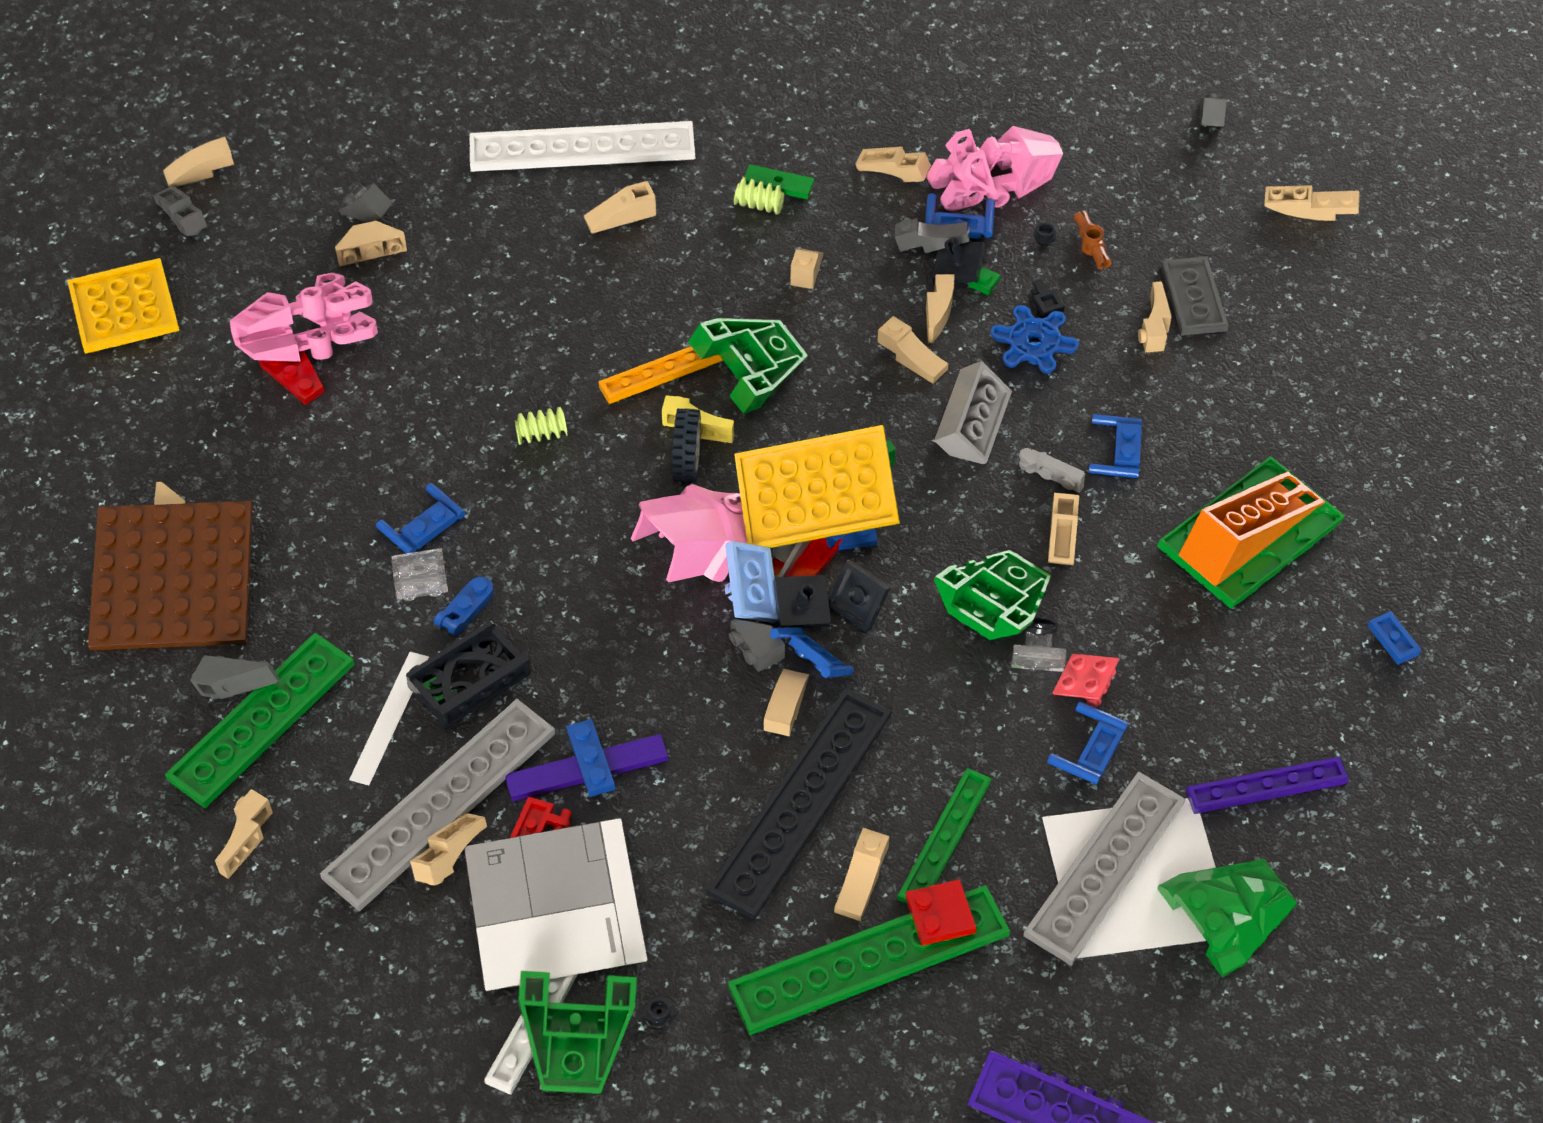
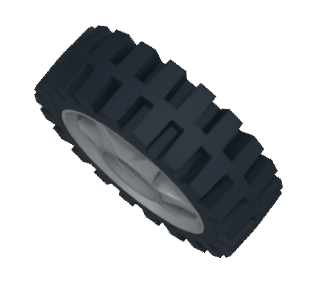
[672,409,701,482]

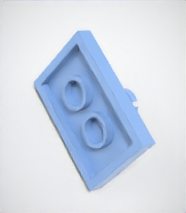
[725,541,778,623]

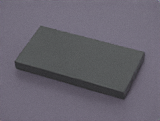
[1161,256,1229,336]

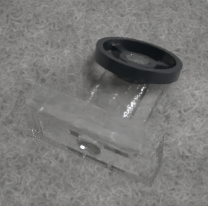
[1011,617,1066,672]

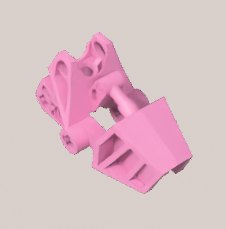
[927,126,1063,212]
[230,273,378,361]

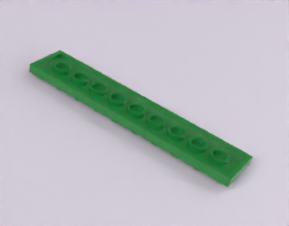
[728,885,1010,1035]

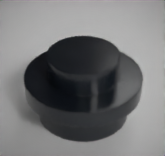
[1034,222,1057,244]

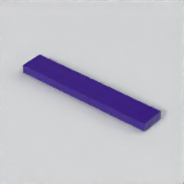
[505,734,668,802]
[1185,756,1349,814]

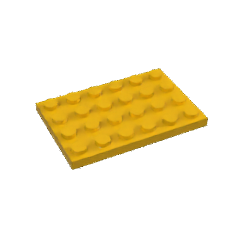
[735,425,900,548]

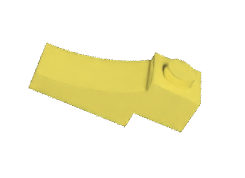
[662,395,734,443]

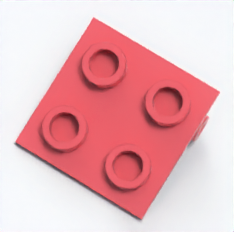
[1053,653,1119,708]

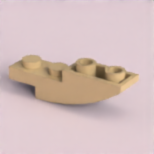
[1265,186,1360,221]

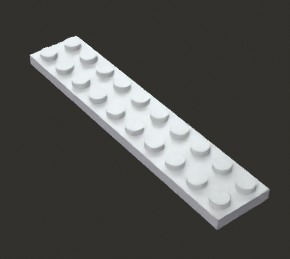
[470,121,695,171]

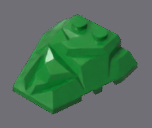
[1157,859,1297,977]

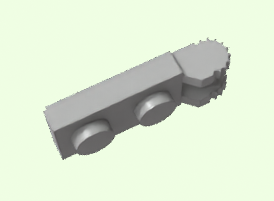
[1019,447,1085,493]

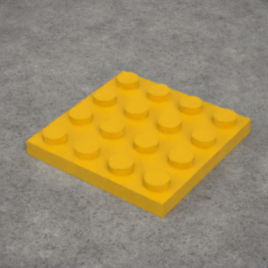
[67,258,180,354]

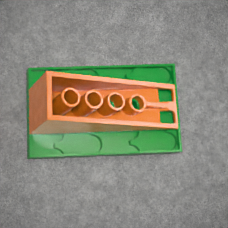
[1157,456,1345,609]

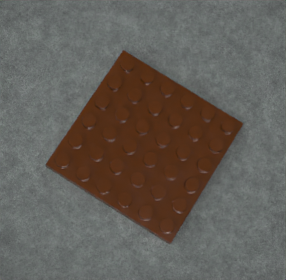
[88,501,253,650]

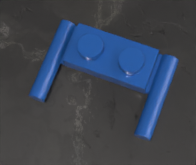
[925,193,995,239]
[1089,414,1142,478]
[376,483,466,556]
[770,627,854,678]
[1047,701,1129,785]

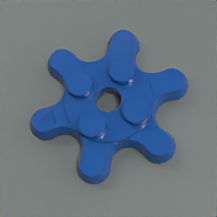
[991,305,1079,374]

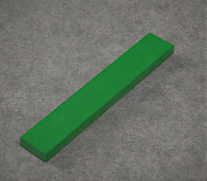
[897,768,992,905]

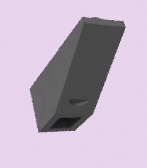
[190,655,280,699]

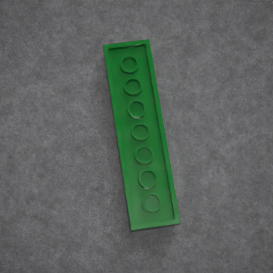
[165,633,355,808]

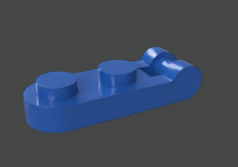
[434,577,494,636]

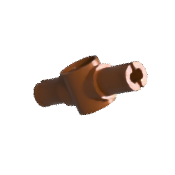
[1074,211,1111,270]

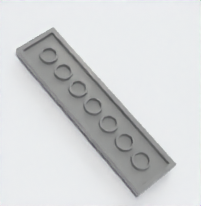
[1023,771,1185,966]

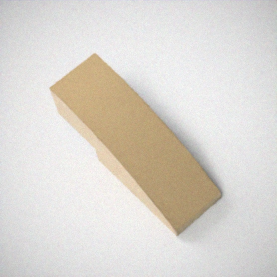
[163,137,234,187]
[926,275,954,343]
[1048,493,1079,565]
[764,669,809,736]

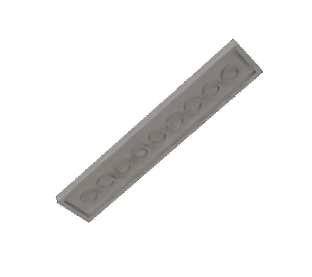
[320,699,555,911]

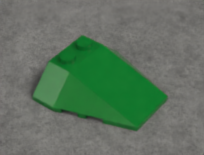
[934,550,1051,640]

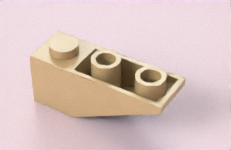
[584,181,656,234]

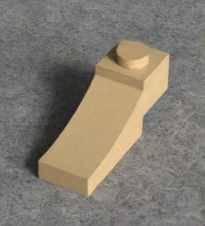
[855,147,931,182]
[1138,282,1172,353]
[878,316,948,384]
[215,789,272,879]
[410,813,487,885]
[834,828,889,921]

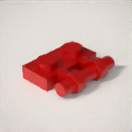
[510,797,572,838]

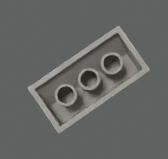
[934,361,1012,464]

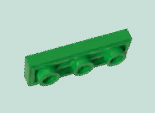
[744,164,814,200]

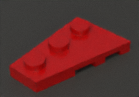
[259,350,324,405]

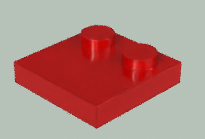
[906,879,976,946]

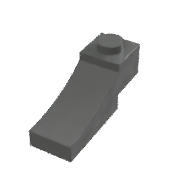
[153,186,208,236]
[895,218,970,253]

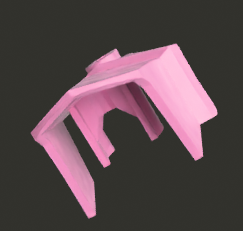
[631,484,747,582]

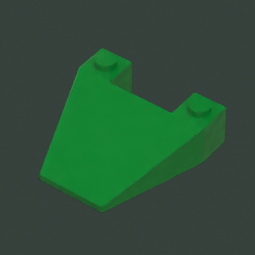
[688,318,808,414]
[518,971,637,1094]

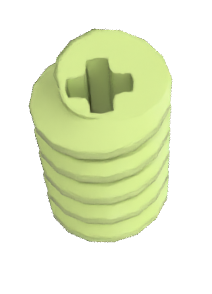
[734,177,784,214]
[515,407,567,445]

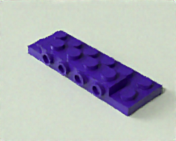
[967,1050,1154,1123]

